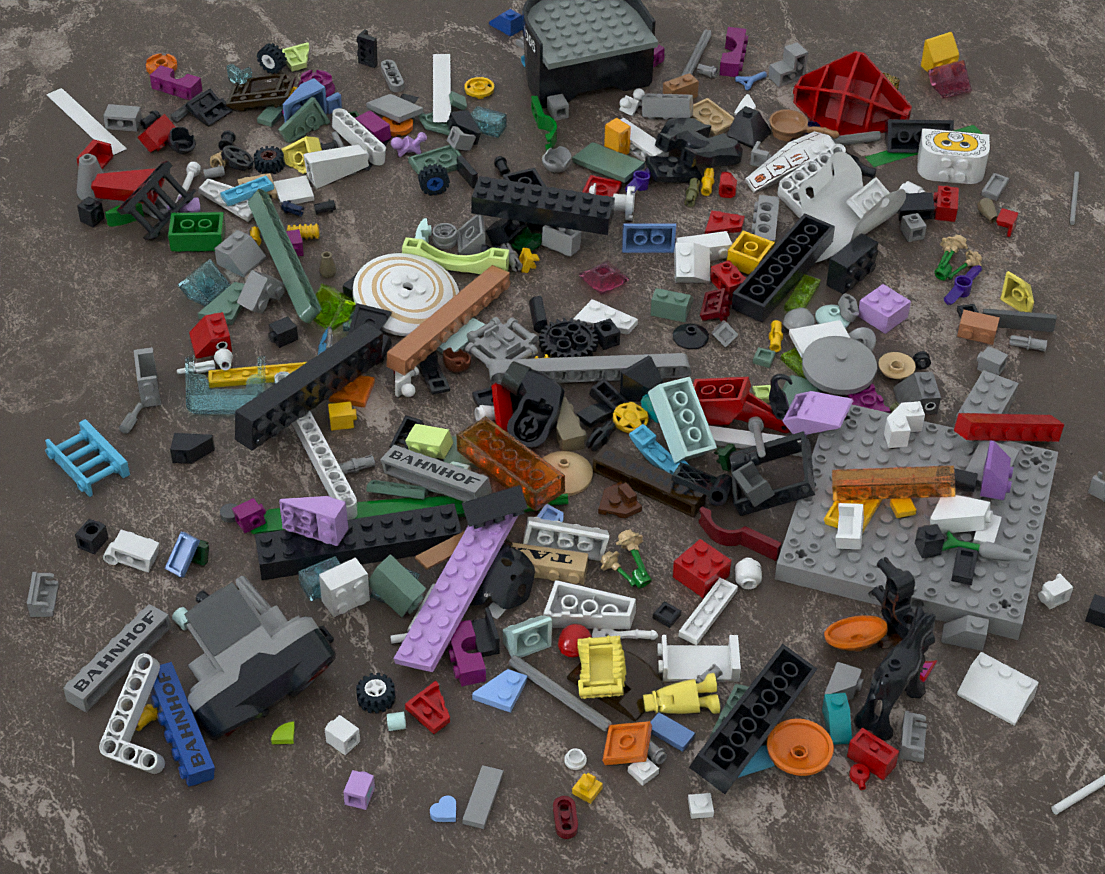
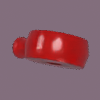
[849,764,870,790]

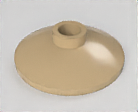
[878,352,916,379]

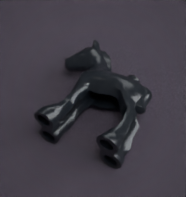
[854,606,936,741]

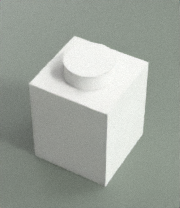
[325,715,360,755]

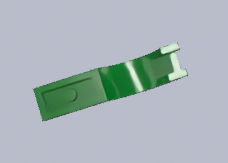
[531,96,557,152]

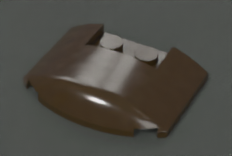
[226,74,296,111]
[567,649,666,722]

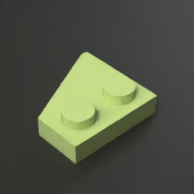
[282,42,309,71]

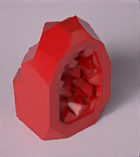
[719,172,737,198]

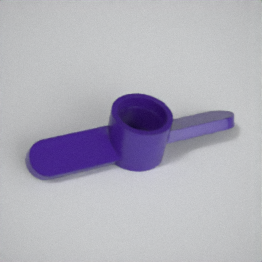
[625,167,651,193]
[944,265,982,305]

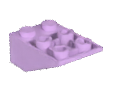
[783,391,853,435]
[279,496,348,546]

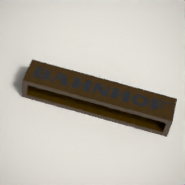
[593,444,706,518]

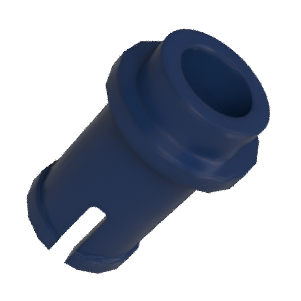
[281,200,304,217]

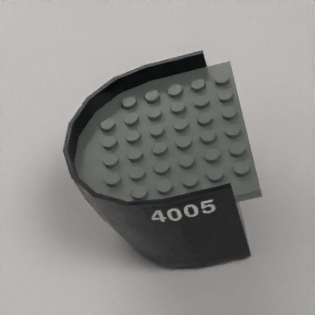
[522,0,658,108]

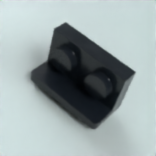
[356,29,378,68]

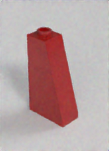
[91,168,165,204]

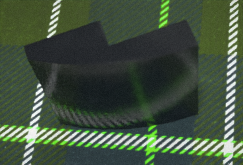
[185,89,233,127]

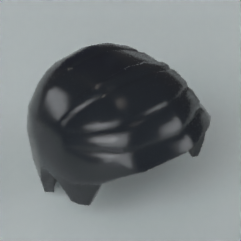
[168,127,196,154]

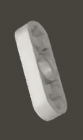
[381,60,404,92]

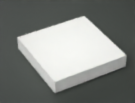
[274,176,314,206]

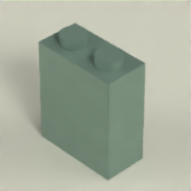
[368,554,426,617]

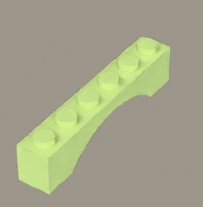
[402,237,509,275]

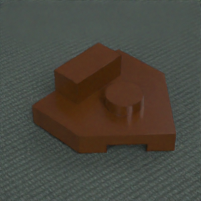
[598,482,642,518]

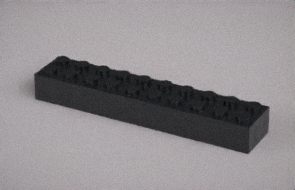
[235,323,383,451]
[255,504,462,580]

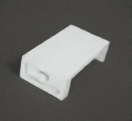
[657,635,741,682]

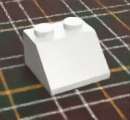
[674,243,710,283]

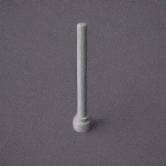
[748,416,766,458]

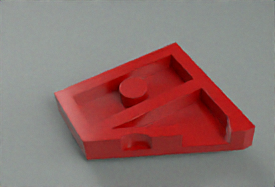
[705,210,745,234]
[405,681,450,734]

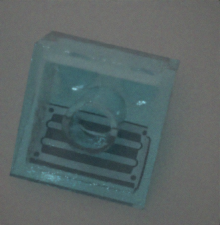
[177,259,230,307]

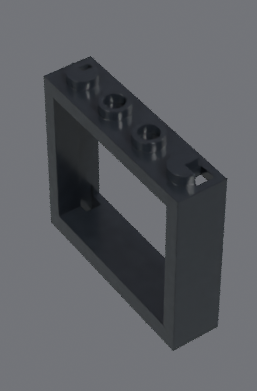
[731,431,815,516]

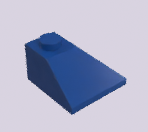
[489,9,523,37]

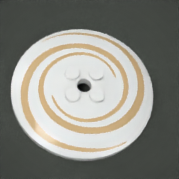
[353,253,459,336]

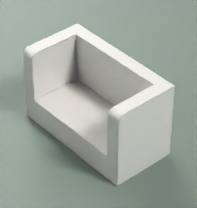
[835,503,864,550]

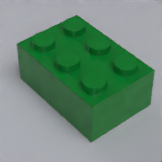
[168,212,226,252]

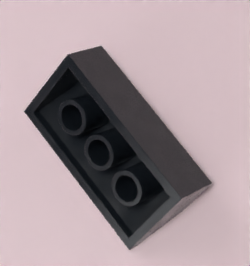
[885,119,954,153]

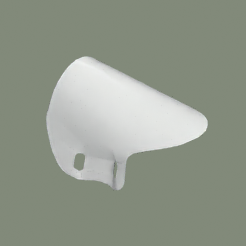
[799,152,906,263]

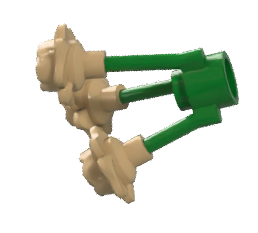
[934,234,982,281]
[600,529,652,589]

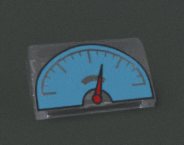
[317,326,333,355]

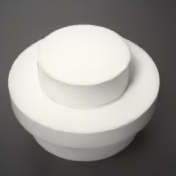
[564,748,587,770]

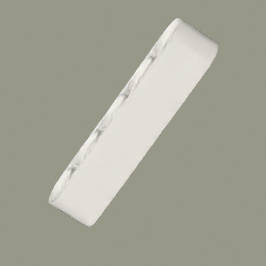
[332,108,386,165]

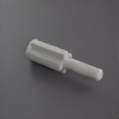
[119,403,143,434]

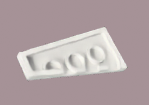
[199,179,254,222]

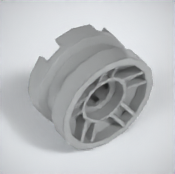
[433,223,457,249]

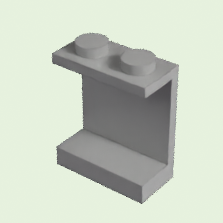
[134,347,161,408]

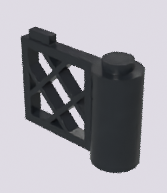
[671,462,733,506]

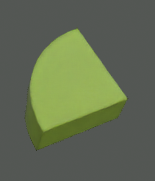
[271,722,295,744]

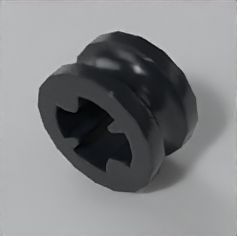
[913,351,931,369]

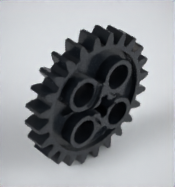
[539,318,598,358]

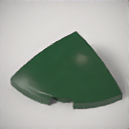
[510,227,542,252]

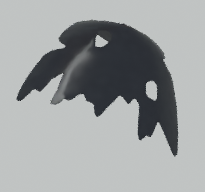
[470,539,535,609]

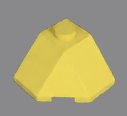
[281,136,322,174]
[1000,271,1034,313]

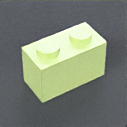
[405,424,454,459]

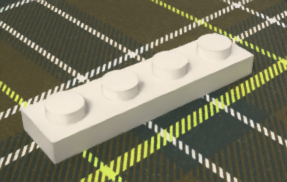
[678,578,738,645]

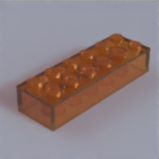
[456,416,565,511]

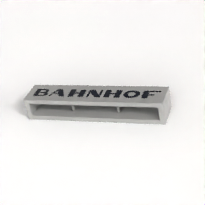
[380,445,492,502]
[63,604,171,712]

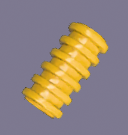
[287,223,319,240]

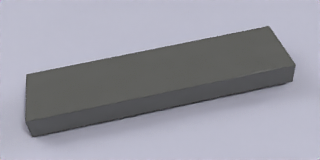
[982,308,1057,332]

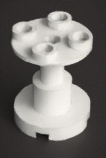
[589,183,635,221]

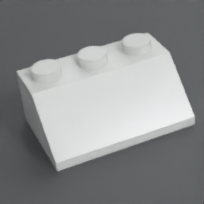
[957,652,1039,726]

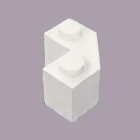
[884,401,925,448]

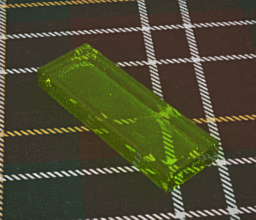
[784,275,821,312]

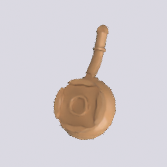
[769,109,839,141]

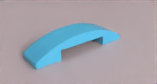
[629,424,689,475]

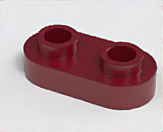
[553,796,578,839]

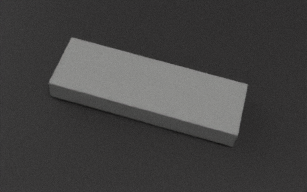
[462,765,504,829]

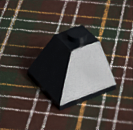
[727,106,772,149]
[620,355,663,402]

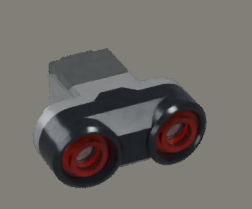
[184,582,336,741]

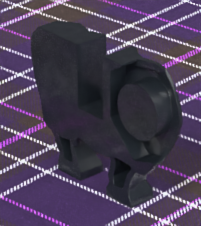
[655,118,743,167]

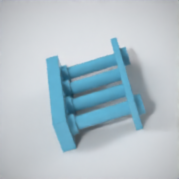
[45,419,130,497]

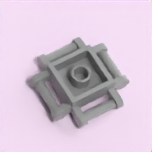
[465,317,539,369]

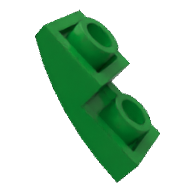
[105,203,144,227]

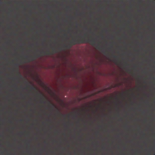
[928,60,972,98]
[579,260,629,295]

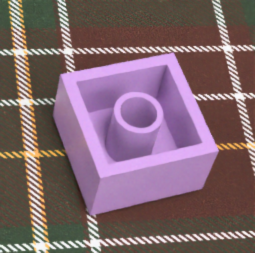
[858,284,911,334]

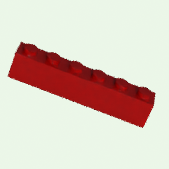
[954,413,1064,442]

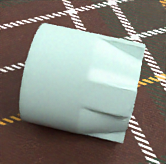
[172,607,188,631]
[387,712,406,731]

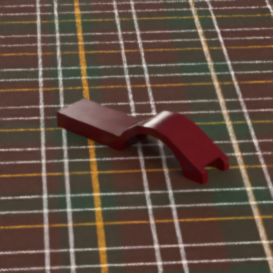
[698,507,781,561]

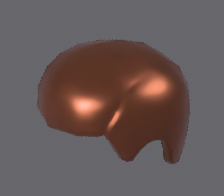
[443,347,471,372]

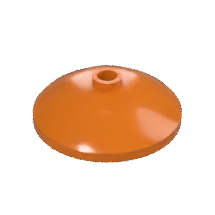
[824,615,888,651]
[767,719,834,776]

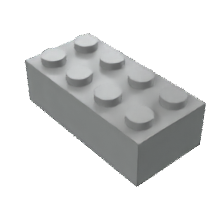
[954,370,1019,427]

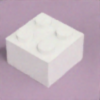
[319,558,370,617]

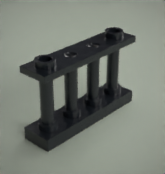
[117,161,196,240]

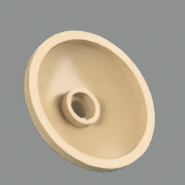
[535,451,593,496]

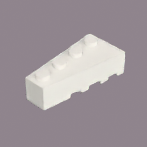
[543,580,636,629]

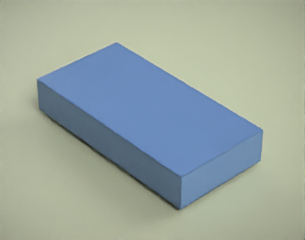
[165,532,200,577]
[651,712,695,752]

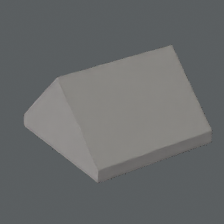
[457,214,485,255]

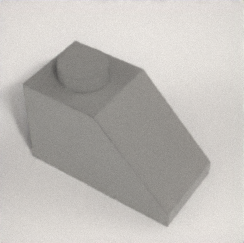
[941,615,989,651]
[822,662,864,706]

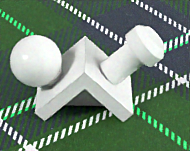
[619,88,645,116]
[395,367,419,397]

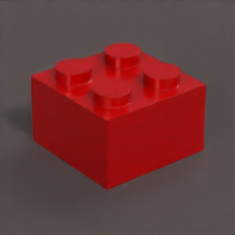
[672,539,731,599]

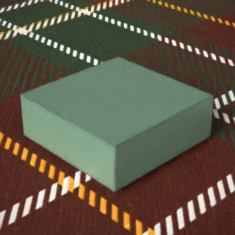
[449,91,467,110]
[753,347,776,368]

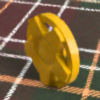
[465,77,494,99]
[613,402,648,433]

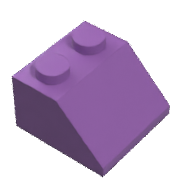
[980,440,1014,500]

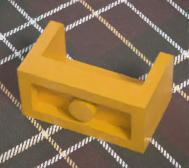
[604,118,631,155]

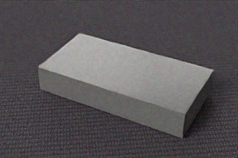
[981,173,1009,201]

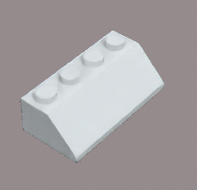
[523,517,609,561]

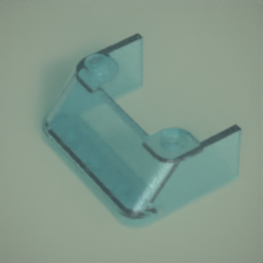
[185,355,265,414]

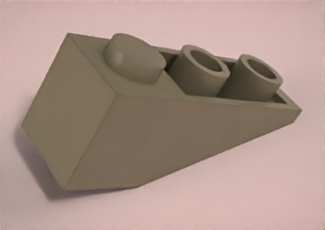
[556,397,587,452]

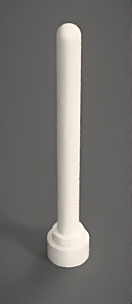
[175,162,201,213]

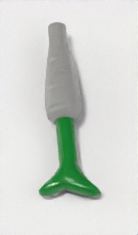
[942,530,1030,562]

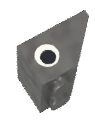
[893,372,941,414]

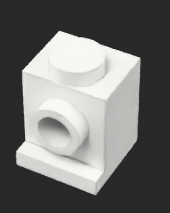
[1038,574,1073,609]

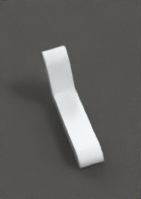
[777,144,846,218]
[99,653,165,774]

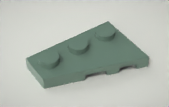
[198,282,245,325]

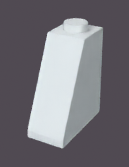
[930,493,993,534]

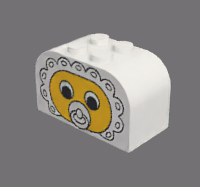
[917,128,990,184]

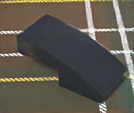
[577,403,614,428]

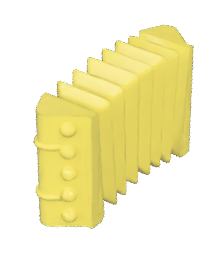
[578,635,626,699]

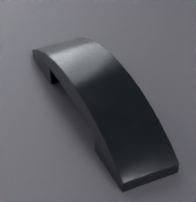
[419,351,450,395]

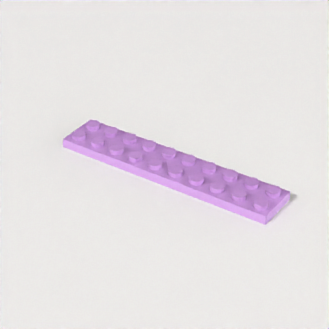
[393,514,518,672]

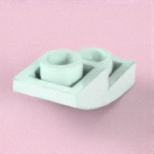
[415,218,432,243]

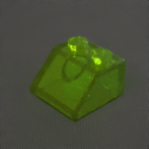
[314,283,356,332]

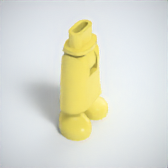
[643,673,720,714]

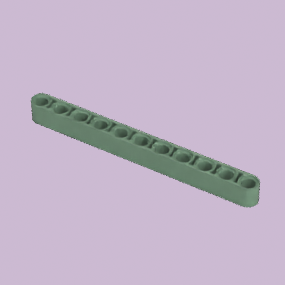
[248,189,322,324]

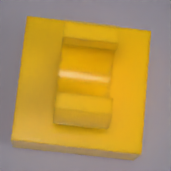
[519,248,539,273]
[572,773,603,804]

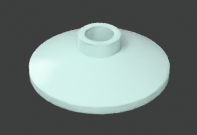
[815,305,851,328]

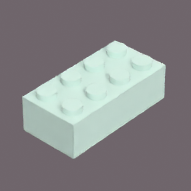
[648,377,717,463]

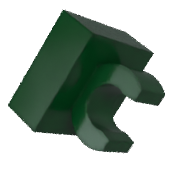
[714,443,736,471]
[191,540,209,566]

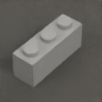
[642,93,693,120]

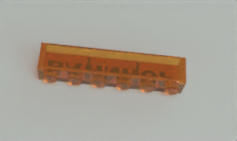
[832,465,955,501]

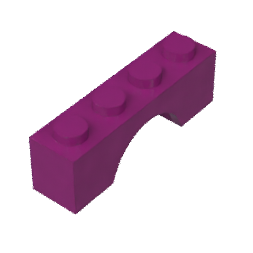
[719,27,749,77]

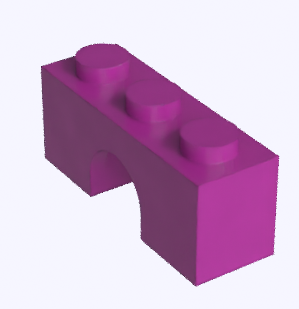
[150,65,203,100]
[447,620,486,687]

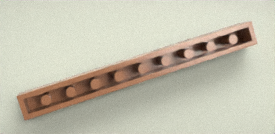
[387,265,510,375]

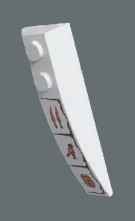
[745,131,835,193]

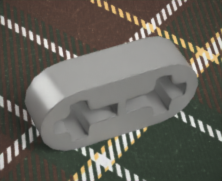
[838,293,859,322]

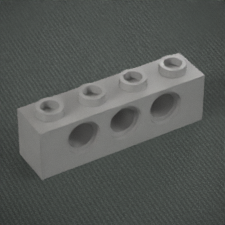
[751,195,779,246]

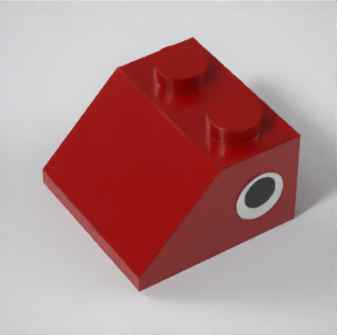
[189,312,232,359]

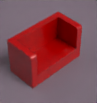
[76,139,113,169]
[847,728,899,781]

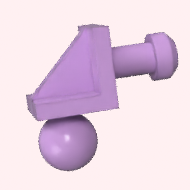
[391,132,427,157]

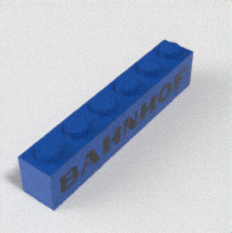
[150,662,215,787]

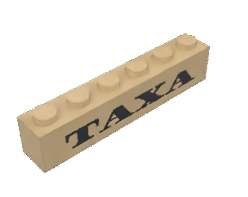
[501,542,588,585]

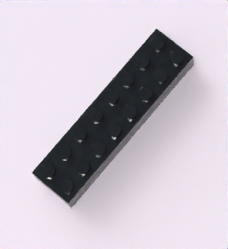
[471,176,615,235]
[732,213,835,323]
[689,643,817,794]

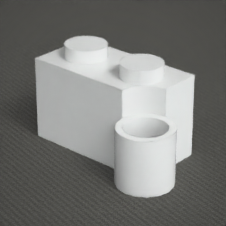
[103,530,159,573]

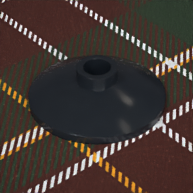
[673,323,709,350]

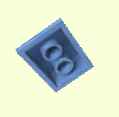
[283,78,327,122]

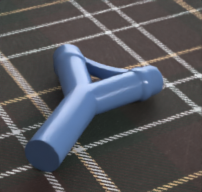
[735,71,767,90]

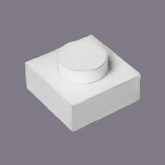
[628,758,659,786]
[688,793,714,819]

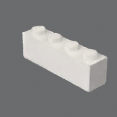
[620,118,669,164]

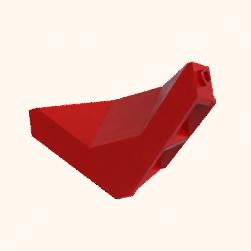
[793,51,912,136]

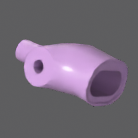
[167,195,200,213]

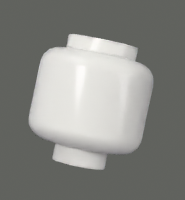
[735,558,762,589]

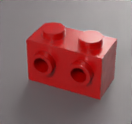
[137,114,175,153]
[933,185,959,222]
[710,260,746,297]

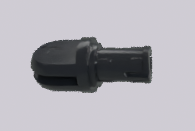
[586,421,616,452]

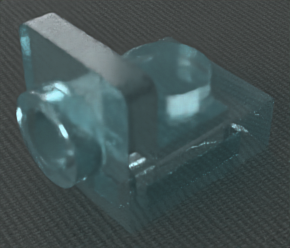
[227,64,252,85]

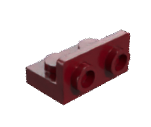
[700,288,732,322]

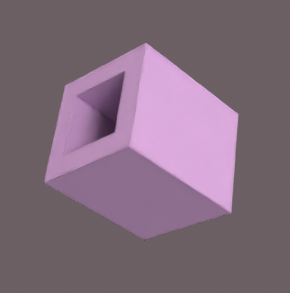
[344,770,375,810]

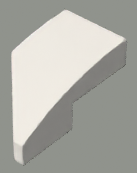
[734,94,756,116]

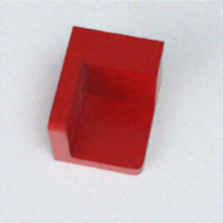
[996,208,1018,237]

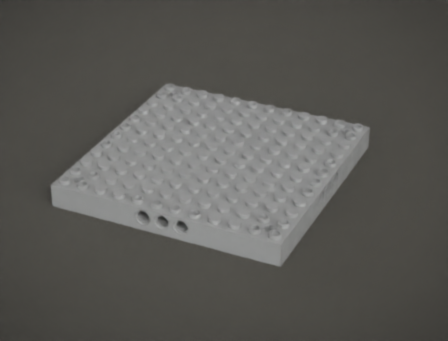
[775,404,1058,640]

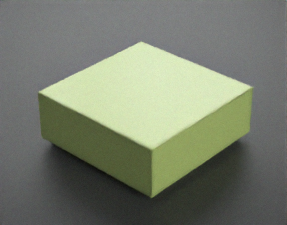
[752,385,771,403]

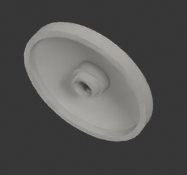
[802,336,877,395]

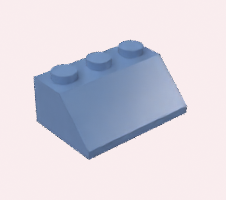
[622,224,676,253]

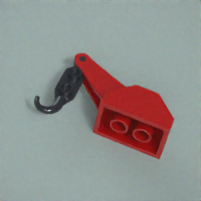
[693,374,793,433]

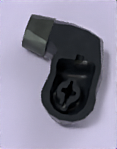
[501,361,565,450]

